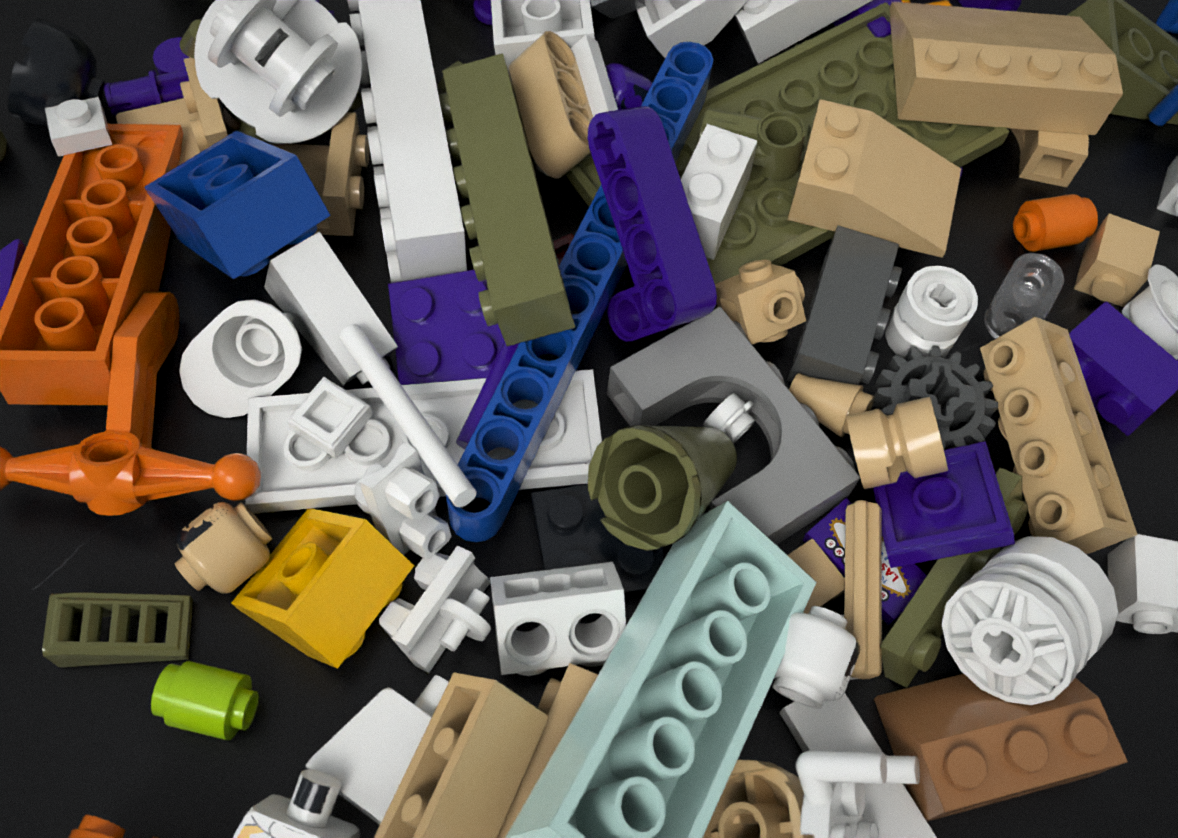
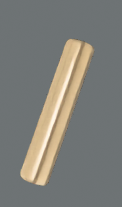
[844,500,882,679]

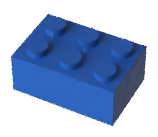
[144,130,331,280]

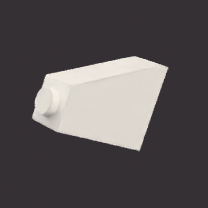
[264,231,398,386]

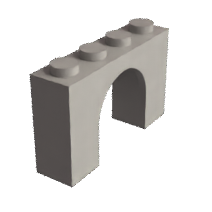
[607,307,860,545]

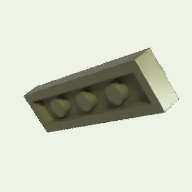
[880,468,1028,688]

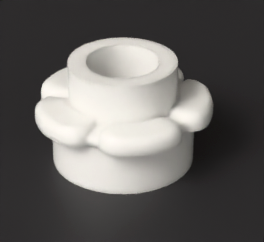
[703,393,755,443]

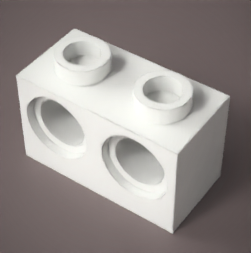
[490,562,626,676]

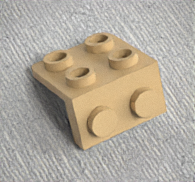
[268,112,369,236]

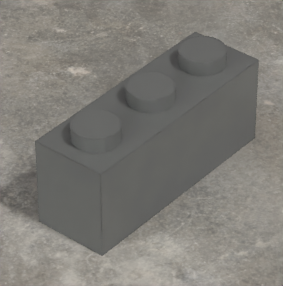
[787,225,902,385]

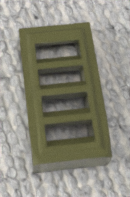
[42,592,193,667]

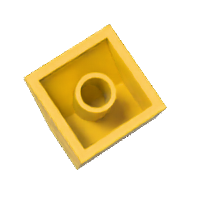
[231,508,414,669]

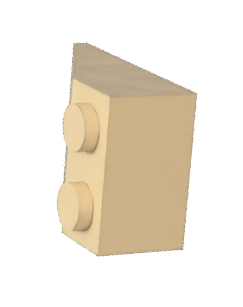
[787,99,961,258]

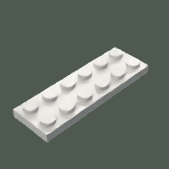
[245,369,602,514]

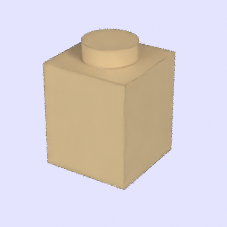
[1074,213,1160,307]

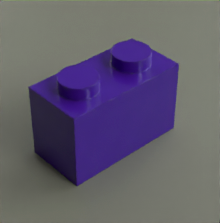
[1069,301,1178,436]

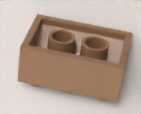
[874,674,1128,822]

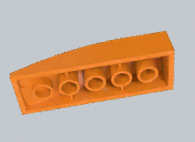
[0,124,183,405]

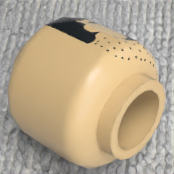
[175,502,273,594]

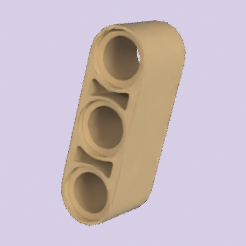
[509,31,593,179]

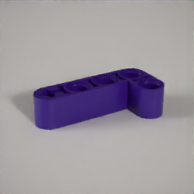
[587,106,717,341]

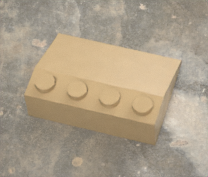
[889,1,1123,135]

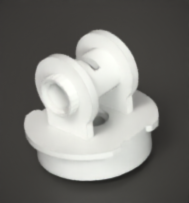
[194,0,362,144]

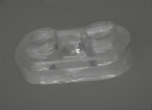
[984,253,1064,338]

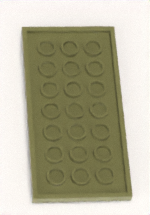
[565,2,1009,284]

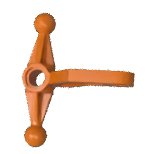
[0,291,261,516]

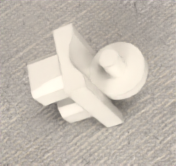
[354,443,451,560]
[379,546,491,673]

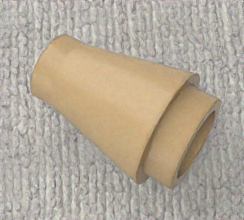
[789,373,874,438]

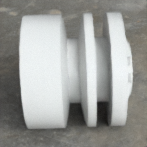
[942,536,1118,705]

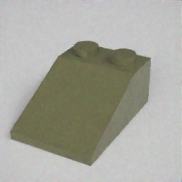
[1066,0,1178,125]

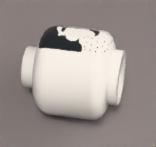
[773,606,860,708]

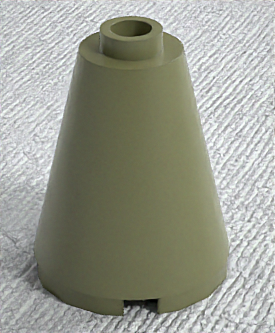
[588,425,737,550]

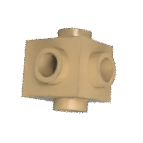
[715,260,806,345]

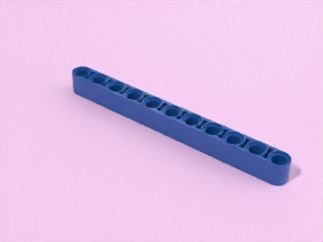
[446,41,713,542]

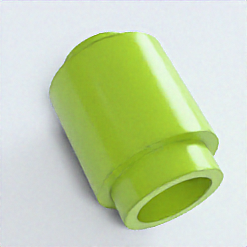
[151,661,259,741]

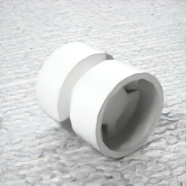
[885,265,978,358]

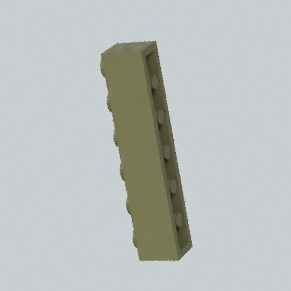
[438,53,575,346]

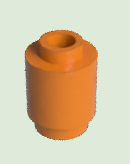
[1013,194,1098,252]

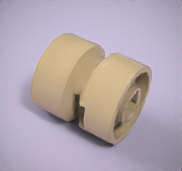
[846,397,948,489]

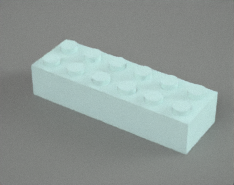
[505,501,817,838]

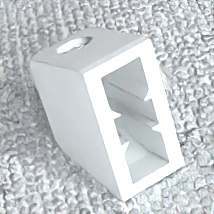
[305,675,449,825]

